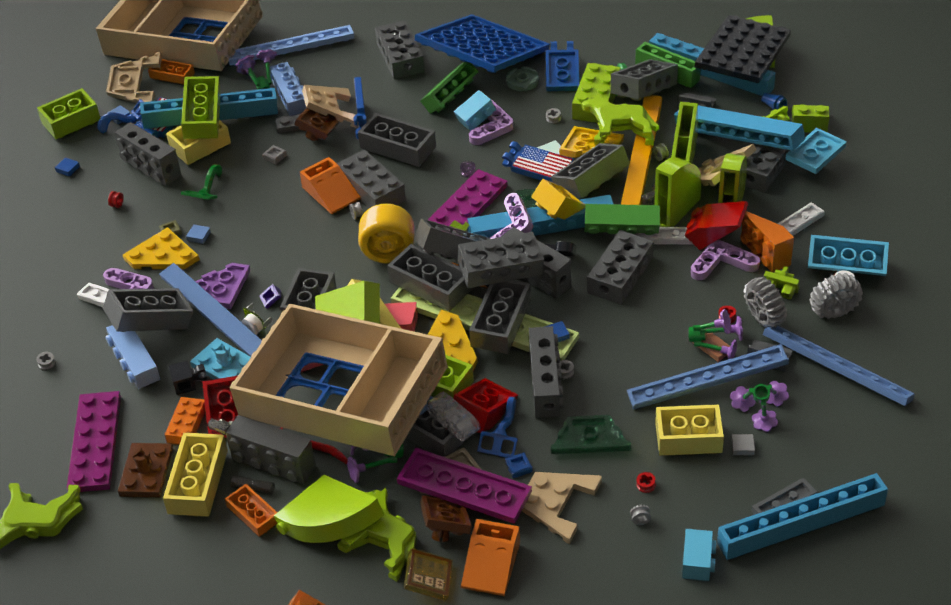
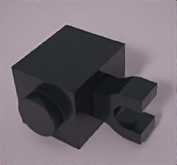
[168,360,207,395]

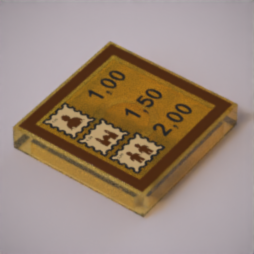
[404,548,453,601]

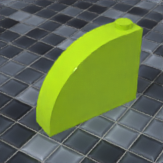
[671,102,698,164]
[718,153,747,203]
[655,157,701,227]
[315,280,380,324]
[274,475,384,543]

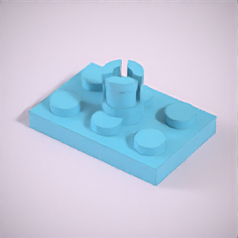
[786,128,847,174]
[190,338,251,379]

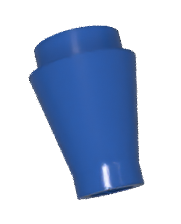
[761,93,787,110]

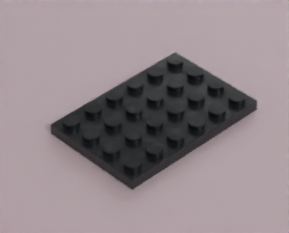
[694,15,791,84]

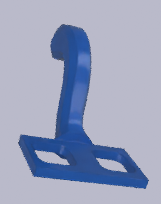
[97,99,144,133]
[477,397,518,458]

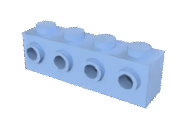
[270,62,306,116]
[105,325,160,389]

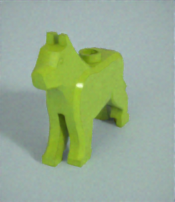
[582,93,659,145]
[0,483,83,549]
[338,488,417,582]

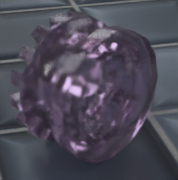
[460,161,476,177]

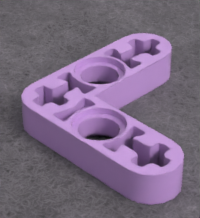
[469,100,513,145]
[490,193,533,239]
[691,240,760,280]
[103,268,153,289]

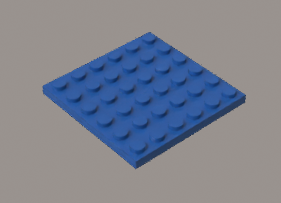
[414,14,550,73]

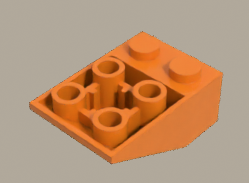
[300,157,361,214]
[740,211,794,272]
[461,519,520,596]

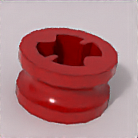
[108,191,124,208]
[719,306,736,323]
[636,472,656,493]

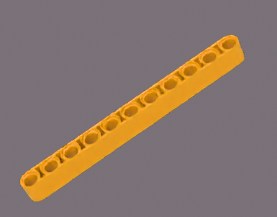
[621,95,662,205]

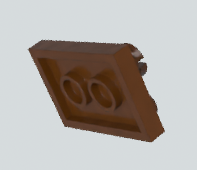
[294,108,340,141]
[118,443,173,498]
[420,495,471,542]

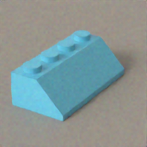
[808,235,889,276]

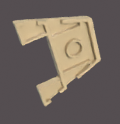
[106,52,162,103]
[302,85,359,128]
[699,144,757,186]
[522,472,602,544]

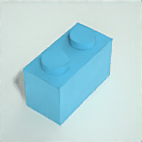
[454,90,496,131]
[682,529,716,581]

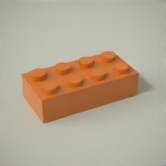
[148,59,195,84]
[165,397,206,445]
[225,484,278,537]

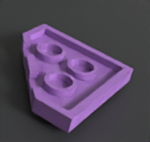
[188,263,251,309]

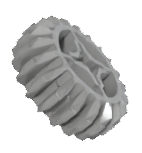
[809,273,863,319]
[744,277,787,328]

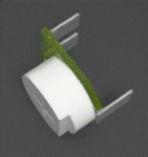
[242,303,272,335]

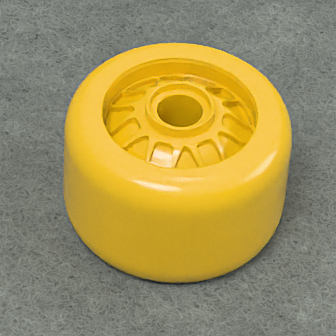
[358,204,414,263]

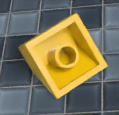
[531,179,585,220]

